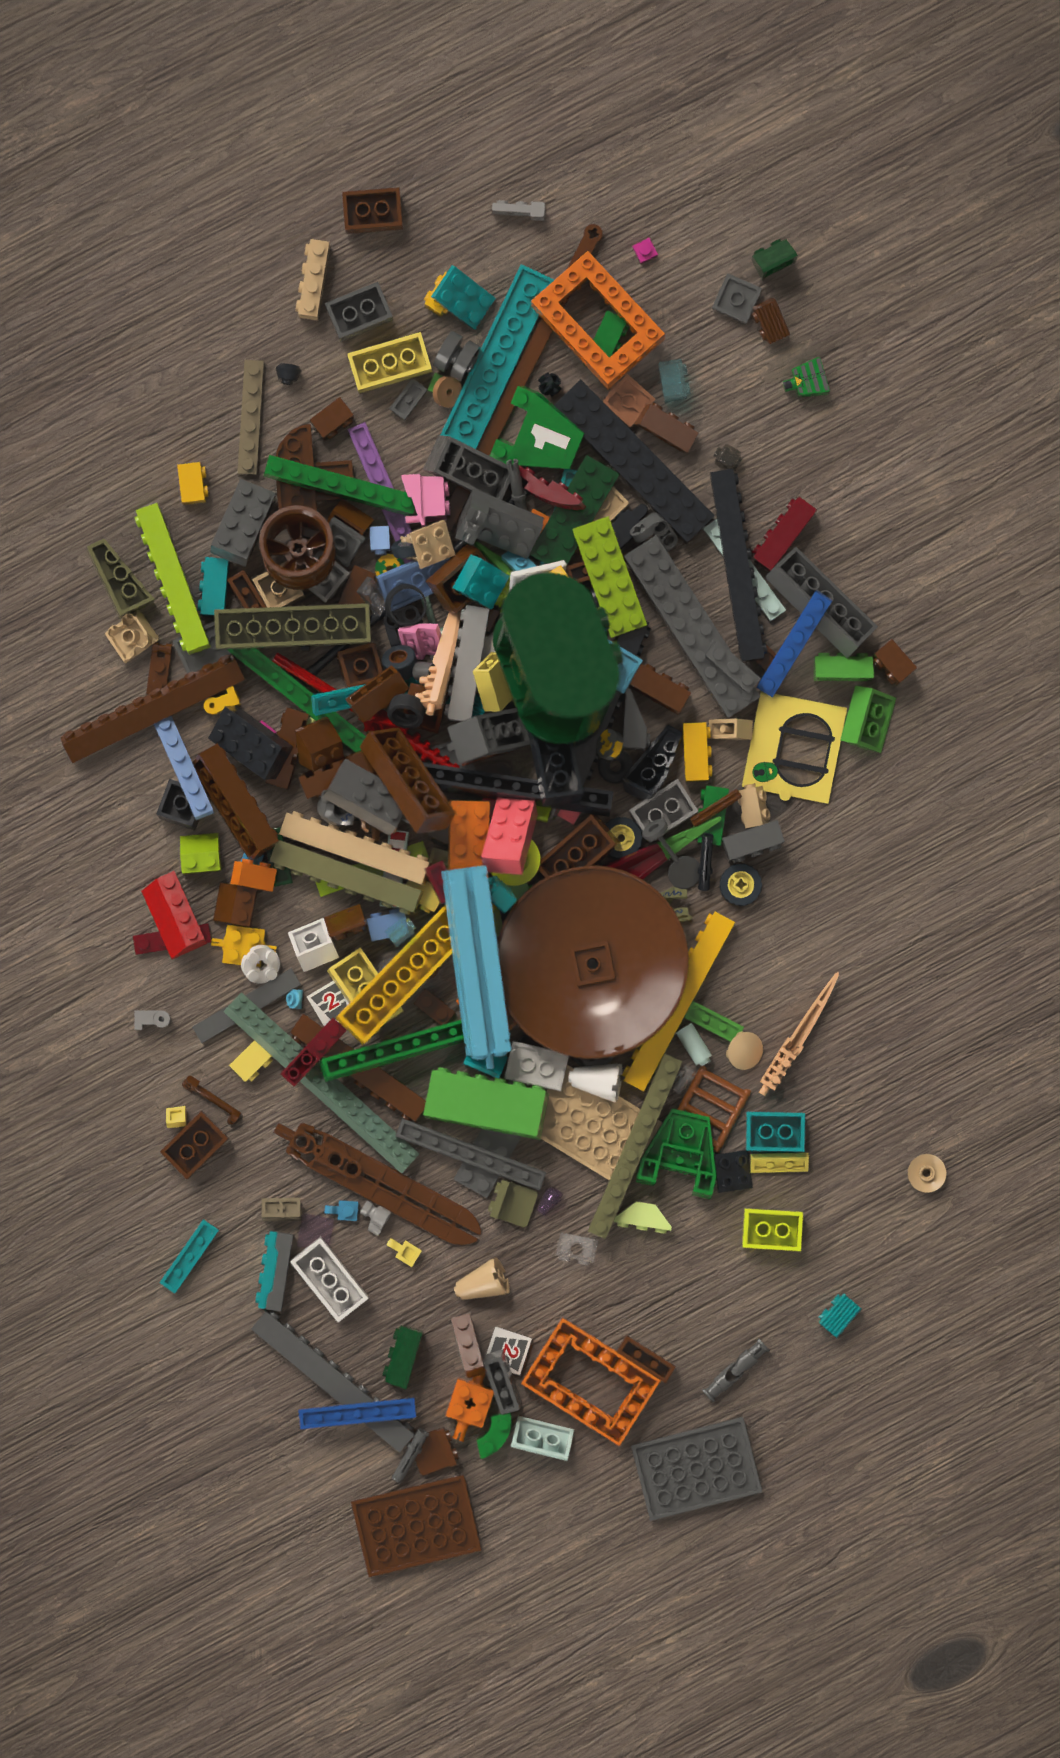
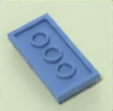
[376,558,451,611]

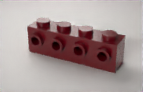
[752,496,817,572]

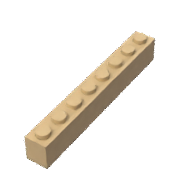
[279,811,432,885]

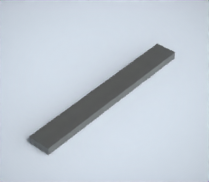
[395,1118,547,1190]

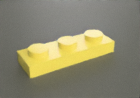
[750,1153,809,1173]

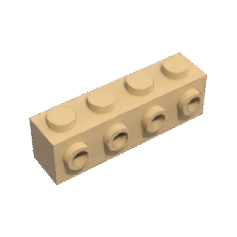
[296,239,330,321]

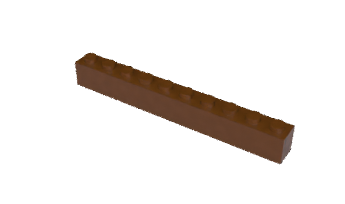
[60,654,245,763]

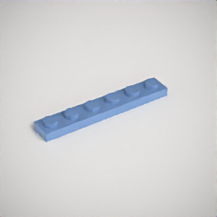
[154,716,214,820]

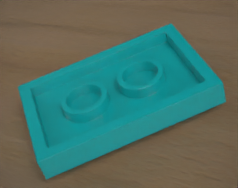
[431,265,496,330]

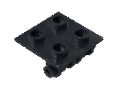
[714,1150,753,1193]

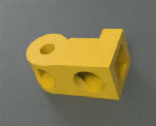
[204,686,241,715]

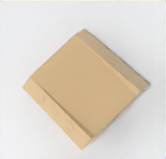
[105,610,159,663]

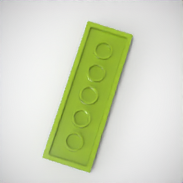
[572,516,647,638]

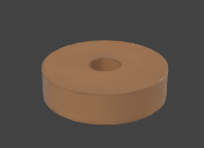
[433,376,462,408]

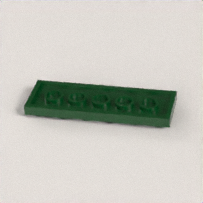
[529,455,620,566]

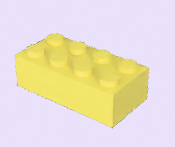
[347,332,432,394]
[327,947,403,1027]

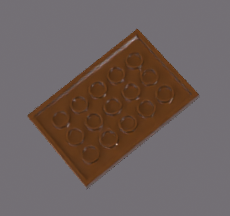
[351,1474,482,1577]

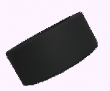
[387,694,426,729]

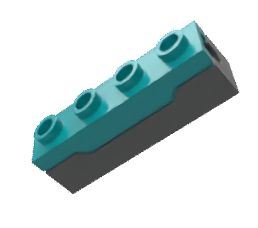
[255,1231,294,1311]

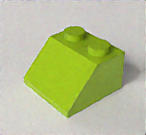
[180,833,222,874]

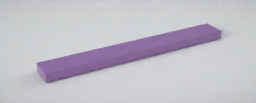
[348,422,412,564]

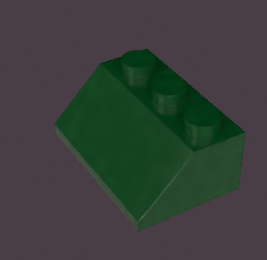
[382,1325,423,1389]

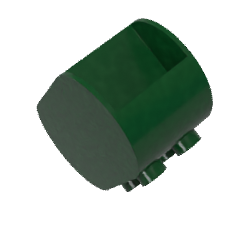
[493,572,623,744]

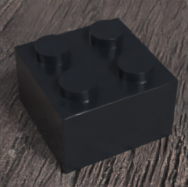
[156,779,208,831]

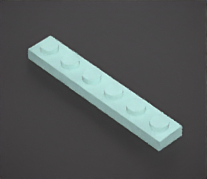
[703,519,786,622]

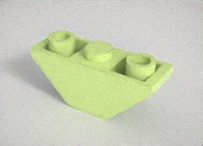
[614,1201,672,1234]

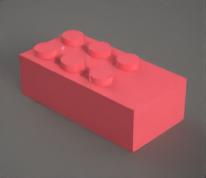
[481,797,538,875]

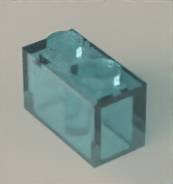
[658,359,690,403]
[385,918,416,947]

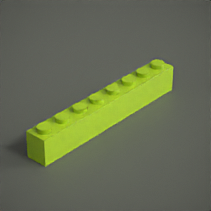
[134,503,211,655]

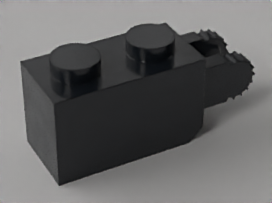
[612,504,648,550]

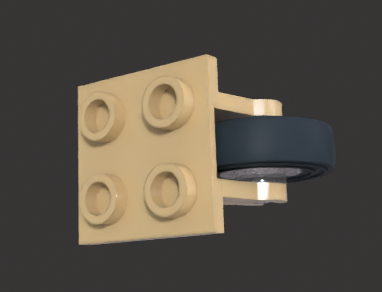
[391,520,455,569]

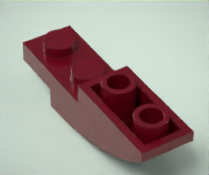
[519,465,586,510]
[280,1017,347,1087]

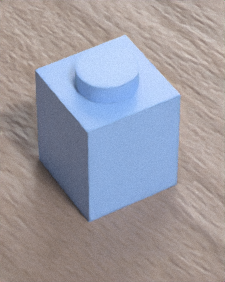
[370,526,390,555]

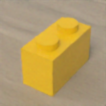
[177,462,209,505]

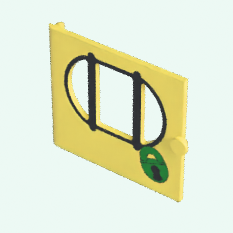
[742,691,847,804]

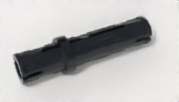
[698,833,714,891]

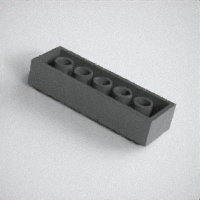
[765,547,878,658]

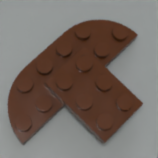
[276,424,353,538]

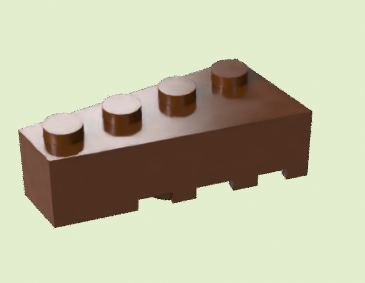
[265,708,310,790]
[299,750,377,799]

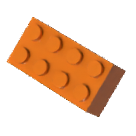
[448,800,490,878]

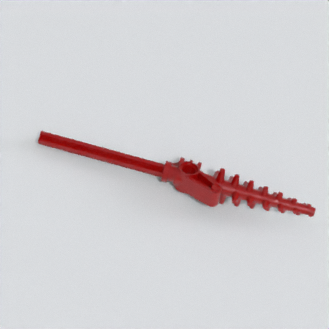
[272,653,460,768]

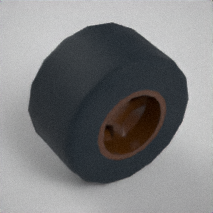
[382,645,417,681]

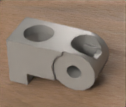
[134,1011,171,1030]

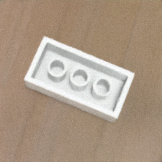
[290,1236,369,1322]

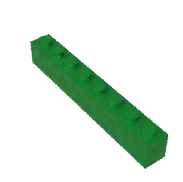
[263,455,415,516]
[320,1020,464,1082]

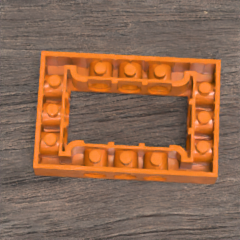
[531,251,665,389]
[521,1317,661,1446]

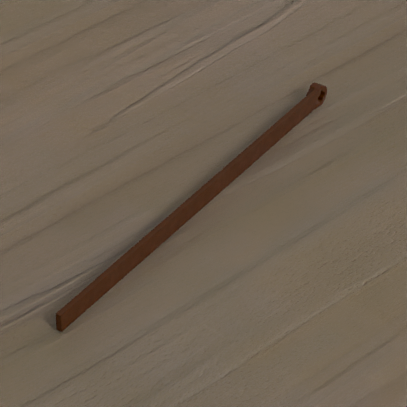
[445,224,603,535]

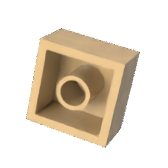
[252,561,305,608]

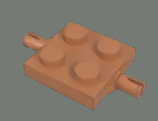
[603,374,656,428]

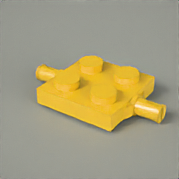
[211,924,277,968]

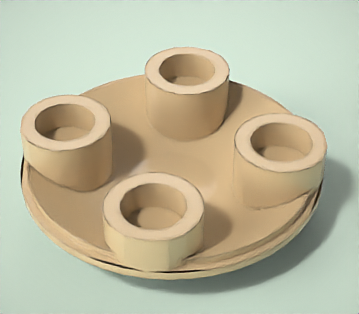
[726,1032,763,1070]

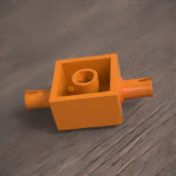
[446,1369,494,1442]

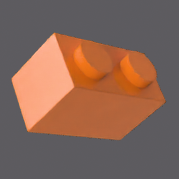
[230,859,277,892]

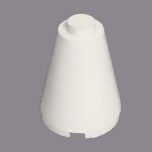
[568,1064,622,1102]

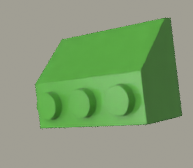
[814,653,874,681]
[840,685,896,753]

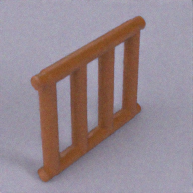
[677,1065,751,1153]

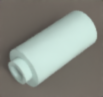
[676,1023,712,1067]

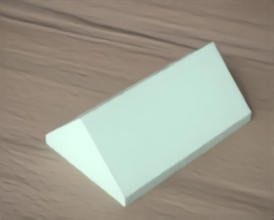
[511,1416,574,1461]

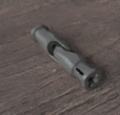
[702,1338,770,1403]

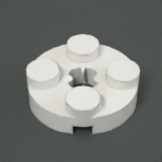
[241,945,280,984]

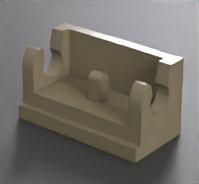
[262,1198,302,1221]

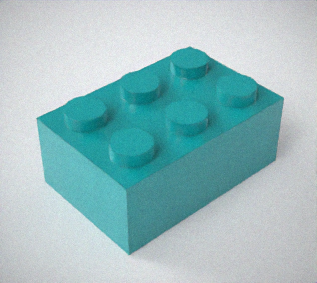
[745,1112,805,1152]

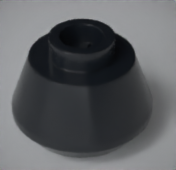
[276,363,302,385]

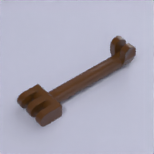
[182,1076,241,1125]

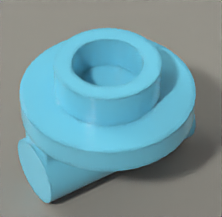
[286,989,303,1009]

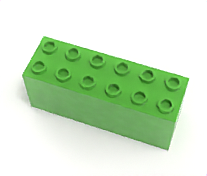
[423,1067,549,1140]

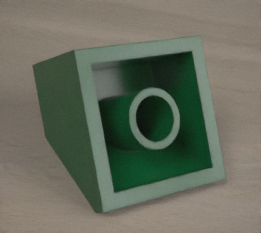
[751,239,798,280]

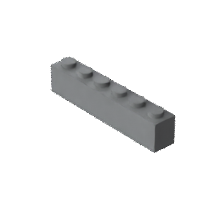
[445,605,490,722]

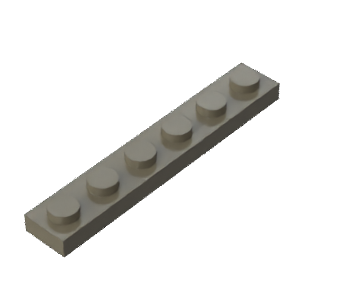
[238,360,264,475]

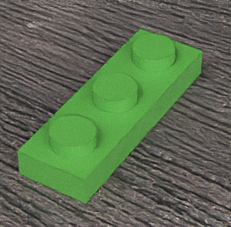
[684,1001,744,1042]

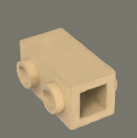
[738,783,770,828]

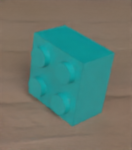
[452,554,510,610]

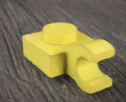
[387,1238,422,1267]

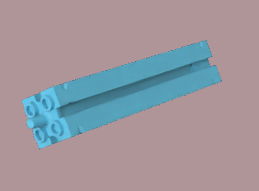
[441,866,511,1069]

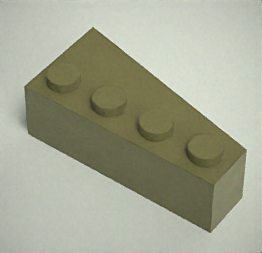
[86,539,155,619]

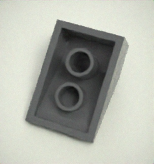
[622,689,650,751]

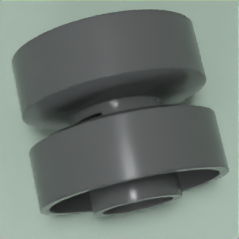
[433,331,481,382]

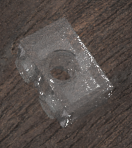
[556,1232,598,1266]

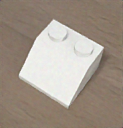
[288,918,339,972]

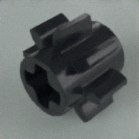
[538,372,562,397]

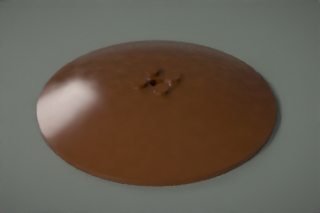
[497,866,689,1059]

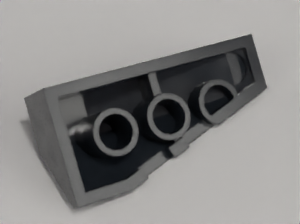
[621,725,683,800]

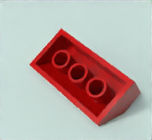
[141,871,207,959]

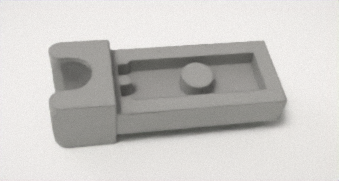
[492,200,545,221]

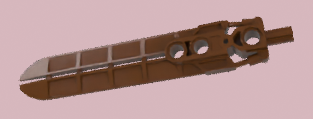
[273,1123,481,1245]

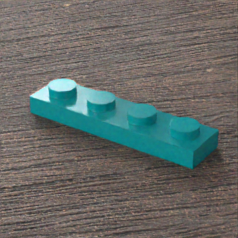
[159,1219,219,1294]

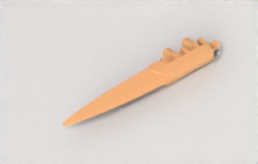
[415,610,461,716]
[759,972,839,1096]

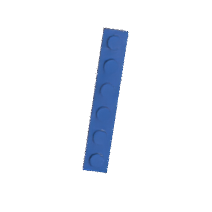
[756,590,833,697]
[299,1398,416,1429]

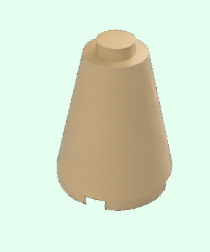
[454,1258,510,1300]

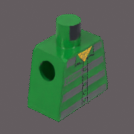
[782,357,830,398]

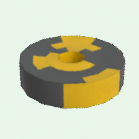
[596,729,623,760]

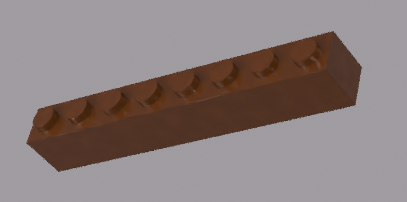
[290,1014,426,1122]

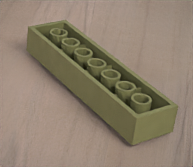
[214,603,371,650]

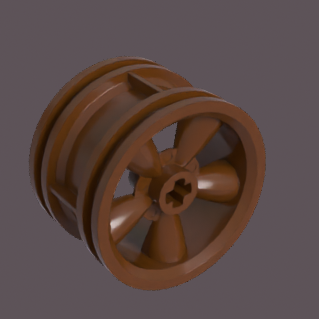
[259,506,336,590]

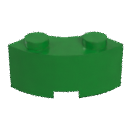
[477,1412,511,1459]

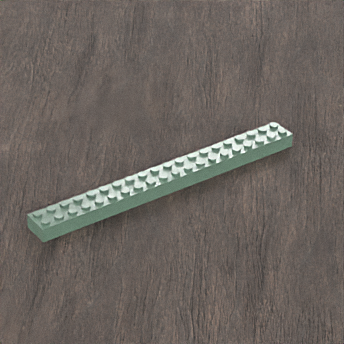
[224,992,419,1173]

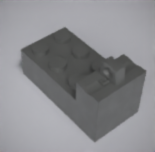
[423,435,510,500]
[455,489,544,559]
[447,708,530,764]

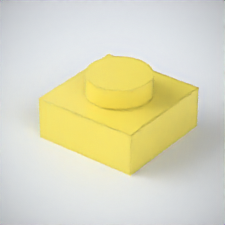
[166,1106,187,1128]

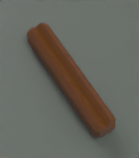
[690,789,742,827]

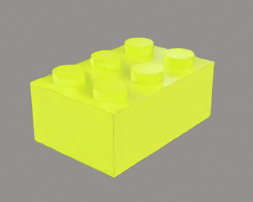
[742,1208,803,1251]

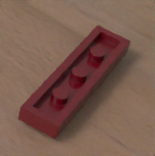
[133,924,212,955]

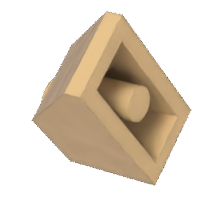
[708,719,753,740]

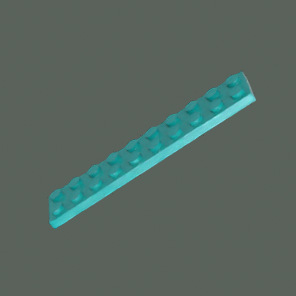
[440,264,554,449]

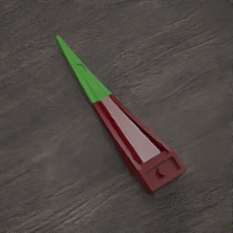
[603,816,721,880]

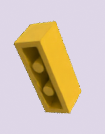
[683,722,712,782]

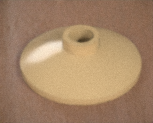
[908,1154,946,1193]

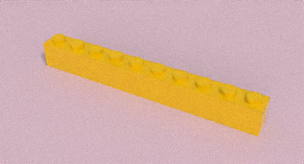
[622,911,735,1092]

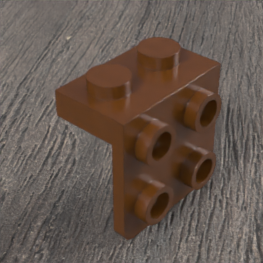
[409,1426,459,1475]

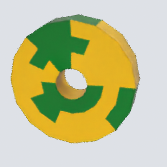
[375,554,404,576]

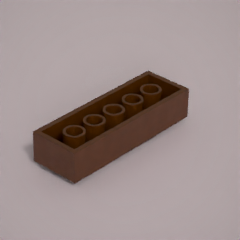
[360,727,456,834]
[192,744,279,861]

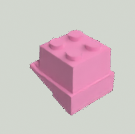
[402,474,450,528]

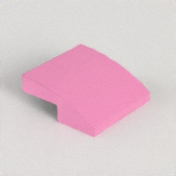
[398,624,441,660]

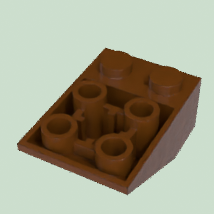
[324,904,368,941]

